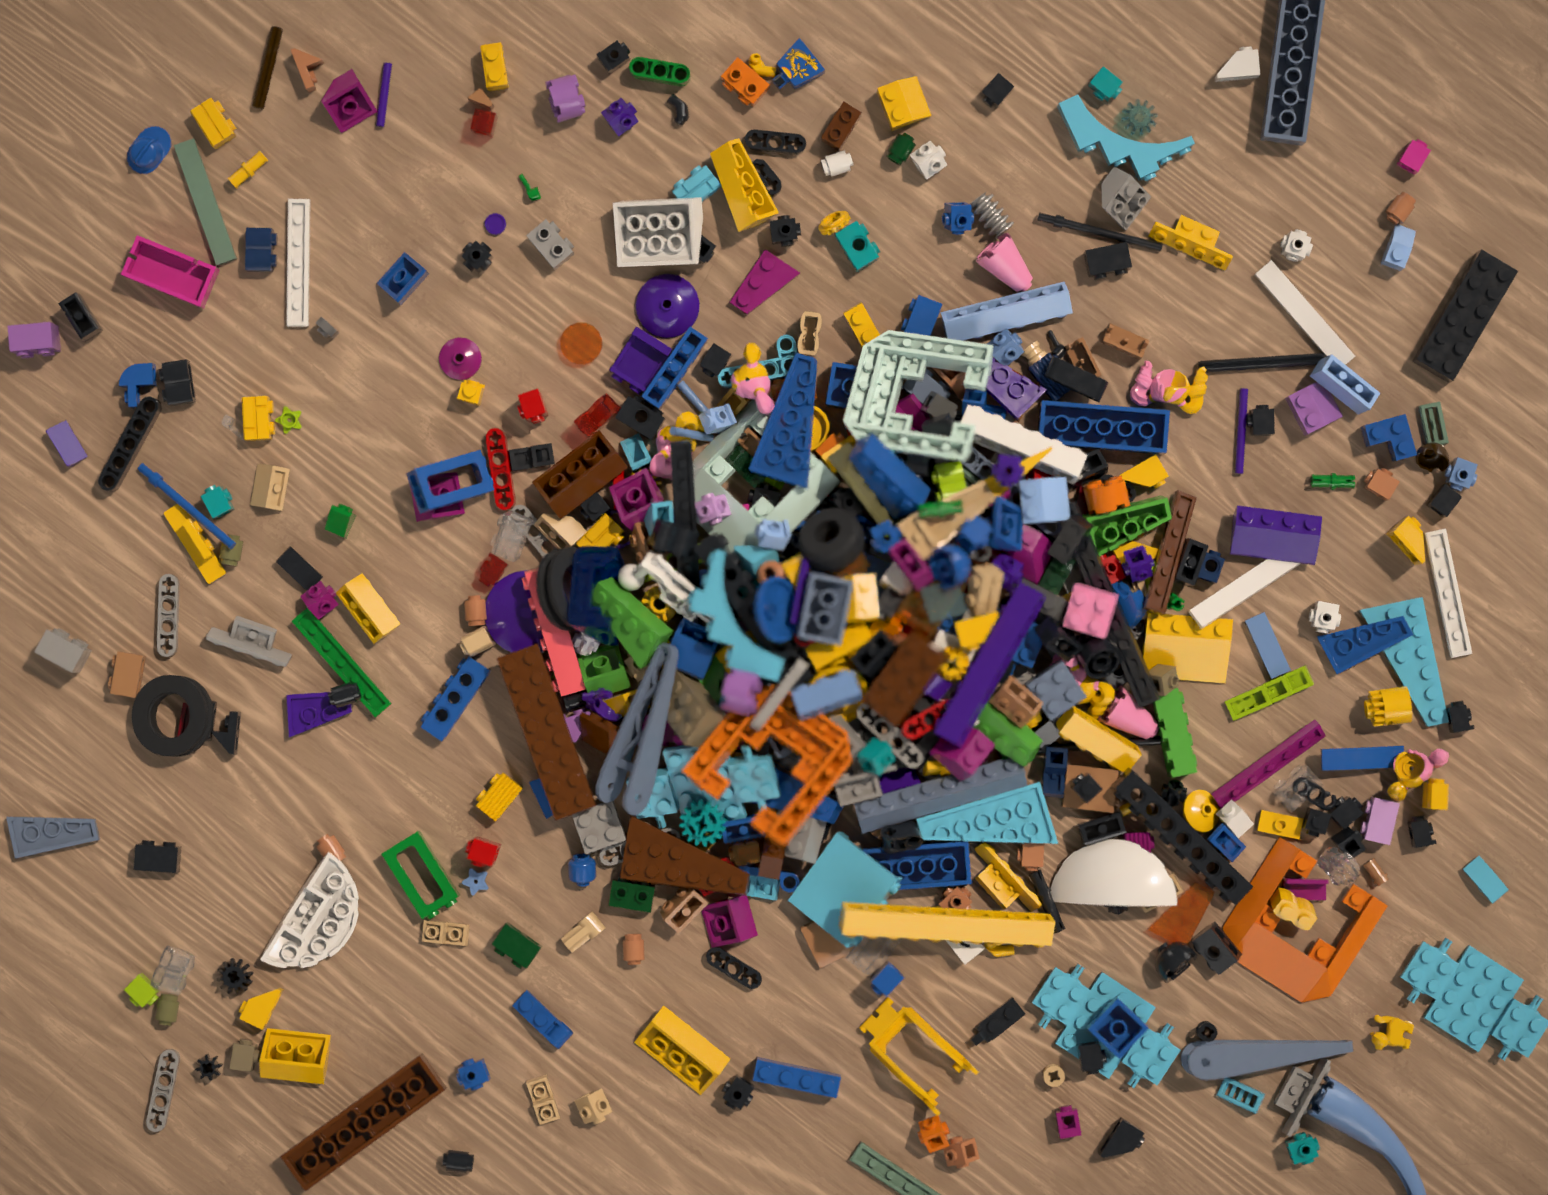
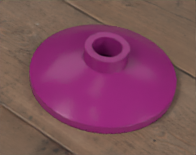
[439,337,482,380]

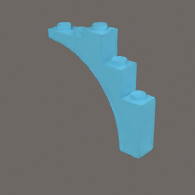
[1057,95,1195,182]
[688,549,786,681]

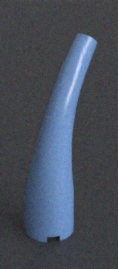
[1307,1076,1427,1195]

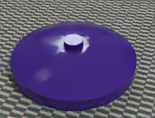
[485,570,569,653]

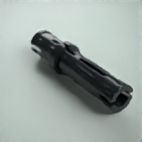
[1028,869,1066,934]

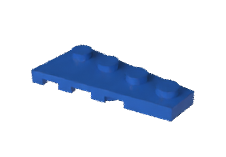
[1317,616,1414,674]

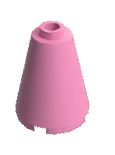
[976,233,1033,292]
[1098,686,1159,739]

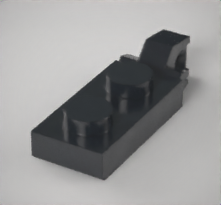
[970,997,1026,1046]

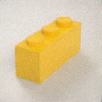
[336,573,400,644]

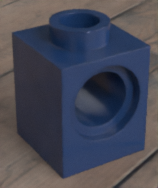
[1198,550,1225,584]

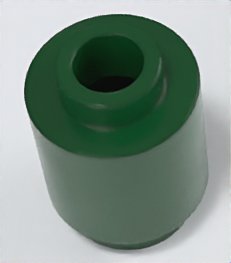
[886,133,916,166]

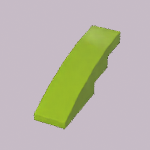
[1225,665,1314,721]

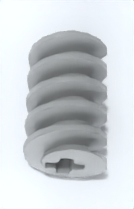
[970,192,1014,239]

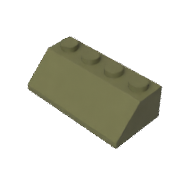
[828,442,894,525]

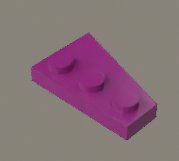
[730,250,800,315]

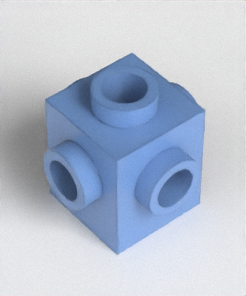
[987,328,1024,366]
[1444,457,1478,492]

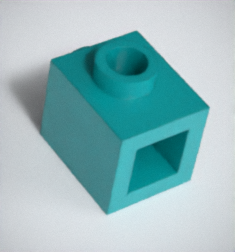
[1088,66,1123,102]
[201,485,234,519]
[857,738,895,776]

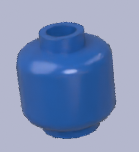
[568,853,597,887]

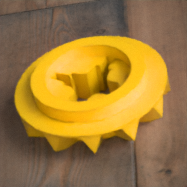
[818,211,851,235]
[939,646,970,681]

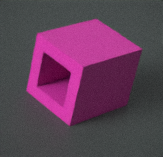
[1397,139,1431,175]

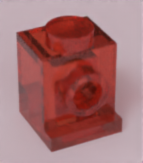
[478,552,509,587]

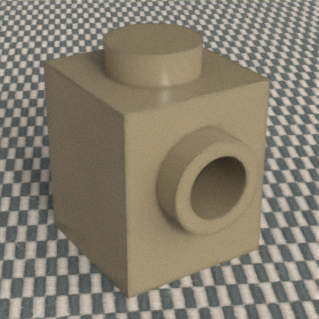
[1149,664,1179,696]
[230,1039,260,1072]

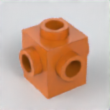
[917,1115,950,1153]

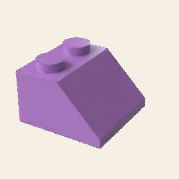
[1285,382,1343,436]

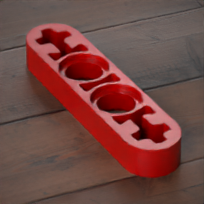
[486,428,516,510]

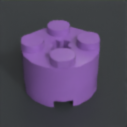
[545,74,585,123]
[721,668,763,715]

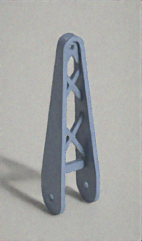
[596,643,679,815]
[1180,1040,1353,1080]

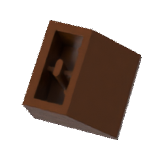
[580,712,620,755]

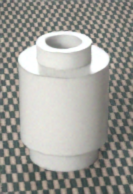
[821,150,853,177]

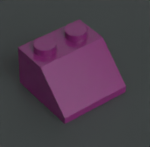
[609,468,665,531]
[410,472,465,522]
[929,728,995,781]
[702,895,758,947]

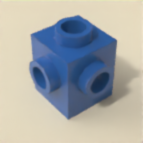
[942,202,974,234]
[870,519,903,555]
[456,1058,491,1091]

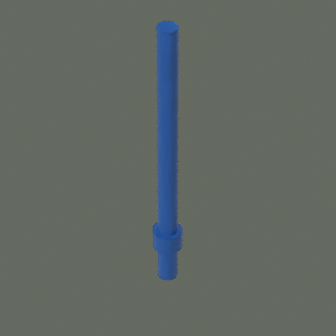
[138,463,236,549]

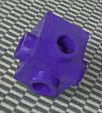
[601,98,639,137]
[992,454,1024,487]
[1122,545,1154,582]
[992,553,1024,591]

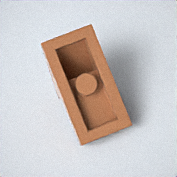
[291,48,324,92]

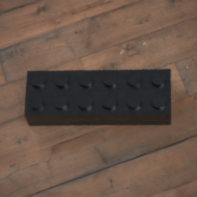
[1412,249,1518,383]

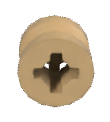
[1021,341,1047,366]
[1042,1064,1065,1087]

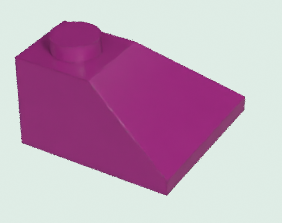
[321,69,378,133]
[1004,524,1053,585]

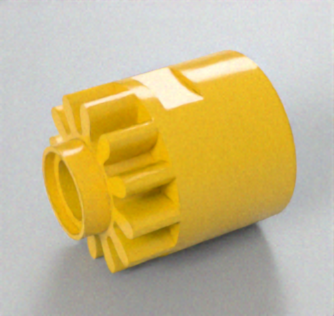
[642,586,677,622]
[1364,686,1412,727]

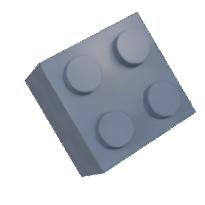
[1025,659,1087,721]

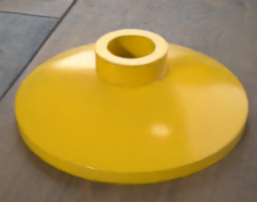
[1183,790,1219,832]

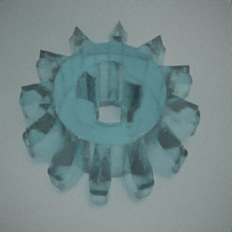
[1121,99,1158,136]

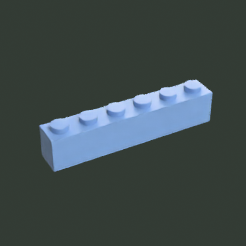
[940,281,1073,341]

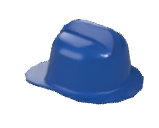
[127,126,171,174]

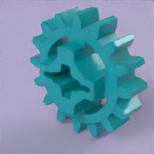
[679,799,727,847]

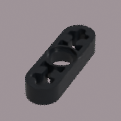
[745,129,806,155]
[706,947,762,989]

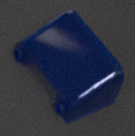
[568,546,626,646]

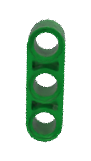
[629,57,691,86]

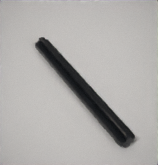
[1198,353,1325,372]

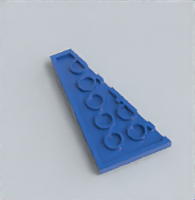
[749,353,817,489]

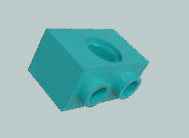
[835,221,880,272]

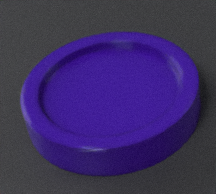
[485,213,506,235]

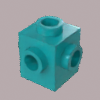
[1285,1132,1320,1165]

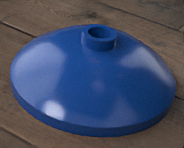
[755,577,797,642]

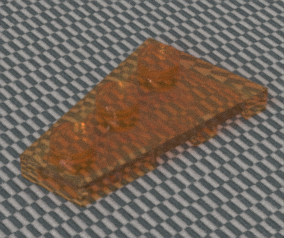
[1148,882,1215,945]

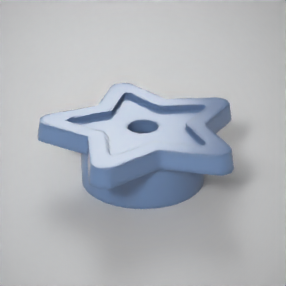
[462,868,489,896]

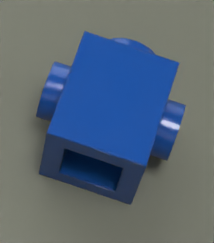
[956,515,993,555]

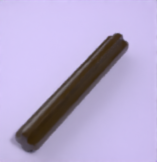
[252,26,283,109]

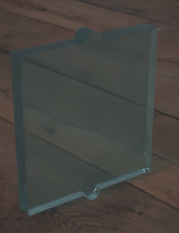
[920,583,967,623]

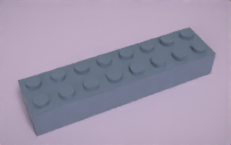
[1260,0,1325,146]

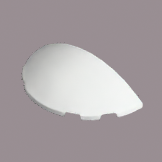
[1050,839,1177,906]
[260,852,359,968]

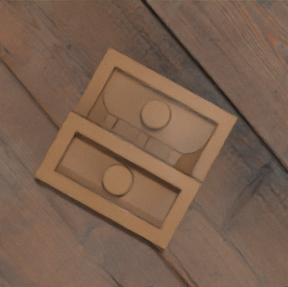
[800,921,858,969]

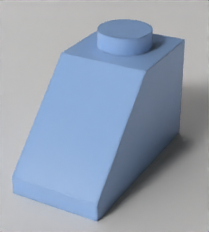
[1380,224,1416,271]

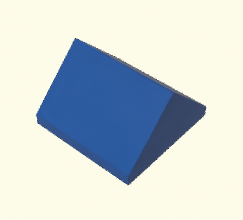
[377,252,429,305]
[988,496,1023,551]

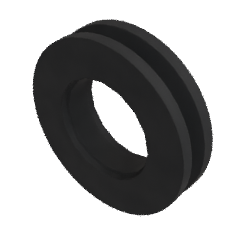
[536,547,601,631]
[132,675,214,757]

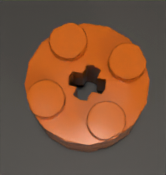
[1083,475,1130,515]

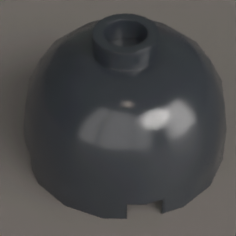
[1155,942,1198,983]

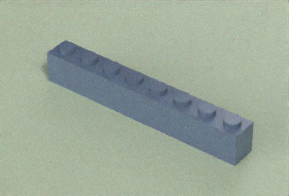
[854,758,1027,834]

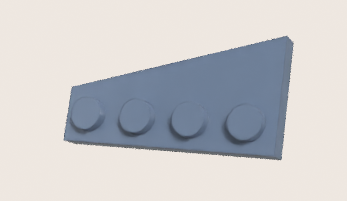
[6,817,100,859]

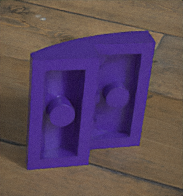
[878,767,921,794]

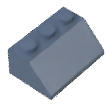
[795,572,854,645]

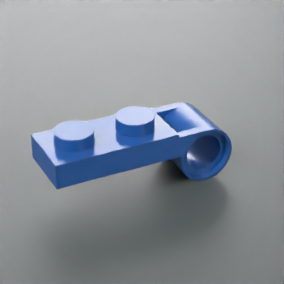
[738,861,799,892]
[512,990,574,1049]

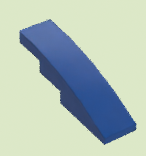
[1321,746,1404,771]

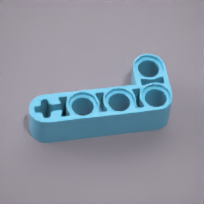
[718,335,798,389]

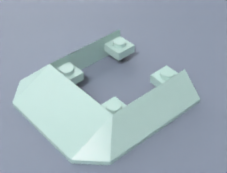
[843,330,993,461]
[693,399,840,552]

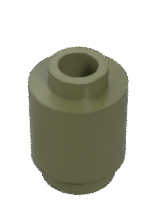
[219,534,244,566]
[155,994,179,1026]

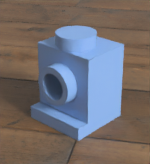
[698,403,737,435]
[755,519,791,550]

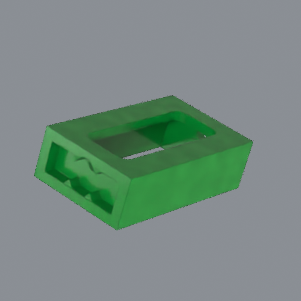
[381,830,460,920]

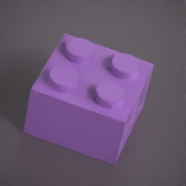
[7,322,61,358]

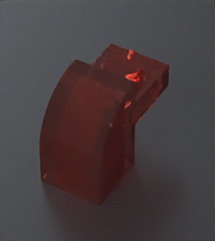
[574,393,621,437]

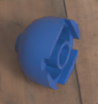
[929,544,970,589]

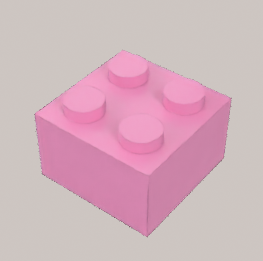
[1063,583,1119,638]

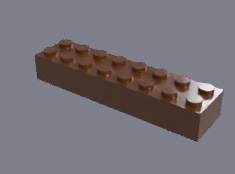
[497,644,596,821]
[280,1053,447,1192]

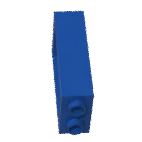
[406,450,494,514]

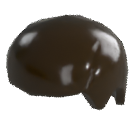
[1415,442,1449,472]

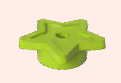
[275,406,302,434]

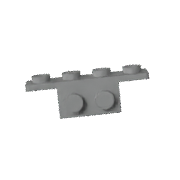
[206,616,292,667]
[833,765,898,807]
[1273,1058,1331,1137]

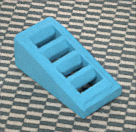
[1216,1077,1266,1114]

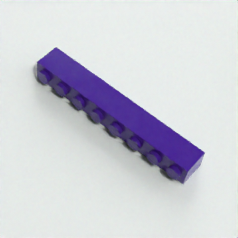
[935,582,1047,748]

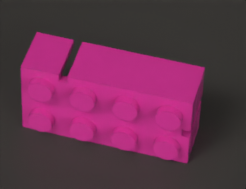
[121,235,220,309]

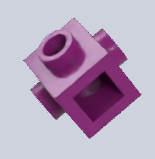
[301,581,339,620]

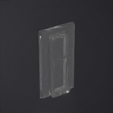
[846,936,903,977]

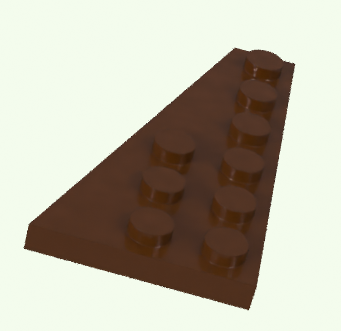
[620,815,750,896]

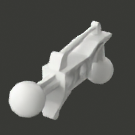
[618,550,740,625]

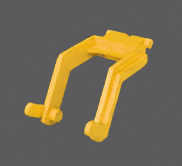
[859,997,979,1116]

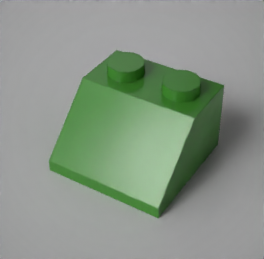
[577,641,631,693]

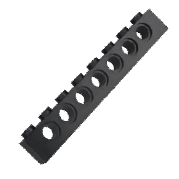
[693,532,815,690]
[1111,767,1253,905]

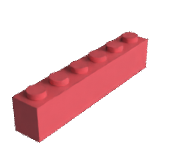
[522,568,586,696]

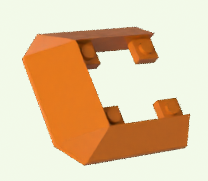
[682,684,852,846]
[1222,837,1388,1003]

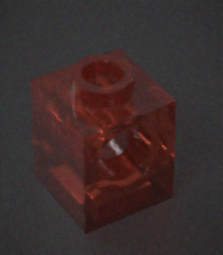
[470,108,498,137]

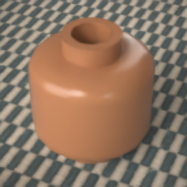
[757,560,788,584]

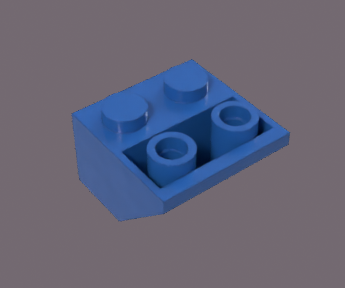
[666,618,721,680]

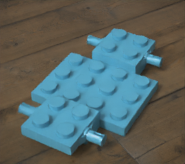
[626,744,781,829]
[1400,937,1548,1061]
[1032,963,1181,1088]

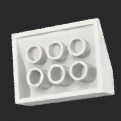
[613,197,703,267]

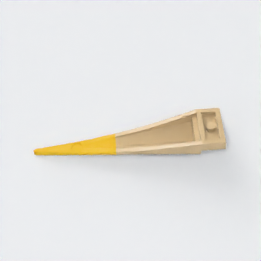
[897,447,1053,560]

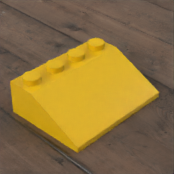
[1142,613,1233,683]

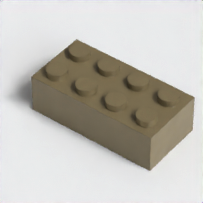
[651,667,726,748]

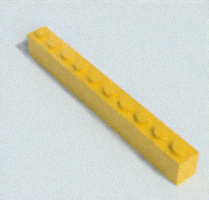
[839,902,1055,948]

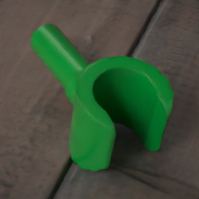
[518,174,541,201]

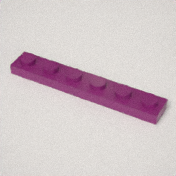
[1211,720,1326,809]

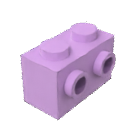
[1360,797,1400,845]

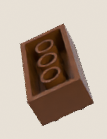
[532,430,628,519]
[861,630,952,727]

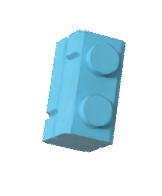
[672,165,722,202]

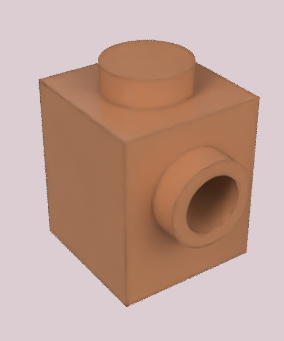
[1364,468,1400,501]
[1017,843,1044,871]

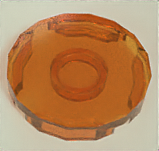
[560,322,602,365]

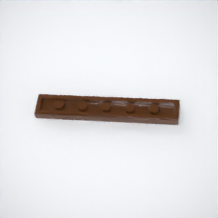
[1143,490,1197,616]

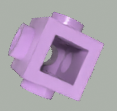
[694,493,731,525]

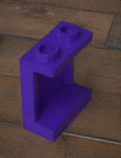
[609,326,673,394]

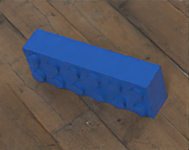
[1038,400,1170,454]
[861,841,972,890]

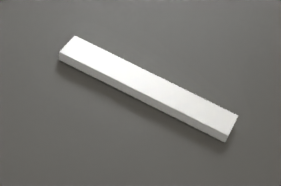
[287,199,310,327]
[1255,260,1355,365]
[1424,529,1472,658]
[1189,559,1301,629]

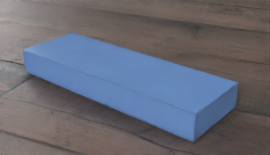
[1244,612,1291,679]

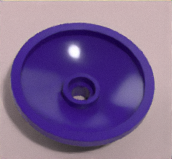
[636,274,700,338]

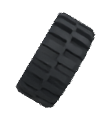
[861,695,941,768]

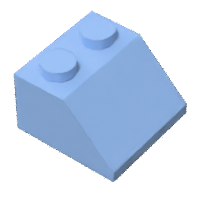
[1019,477,1070,525]

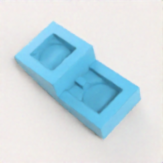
[1463,856,1509,904]
[747,875,780,900]

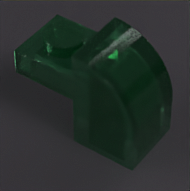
[724,444,766,488]
[1038,556,1076,595]

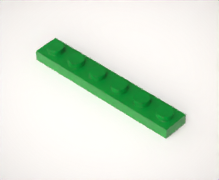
[292,608,392,718]

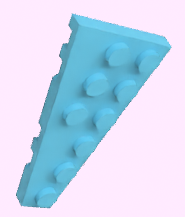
[1359,597,1449,727]
[916,782,1058,844]

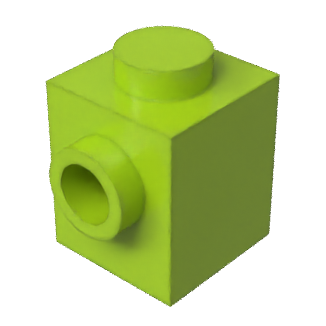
[124,973,161,1008]

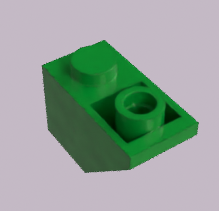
[325,503,357,539]

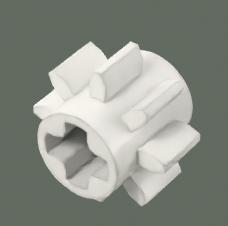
[572,629,600,656]

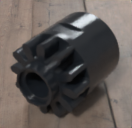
[1076,632,1120,679]

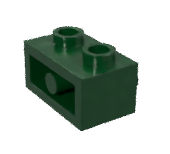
[608,876,656,913]
[491,922,542,969]

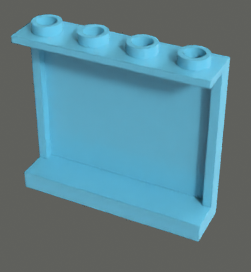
[788,832,903,948]

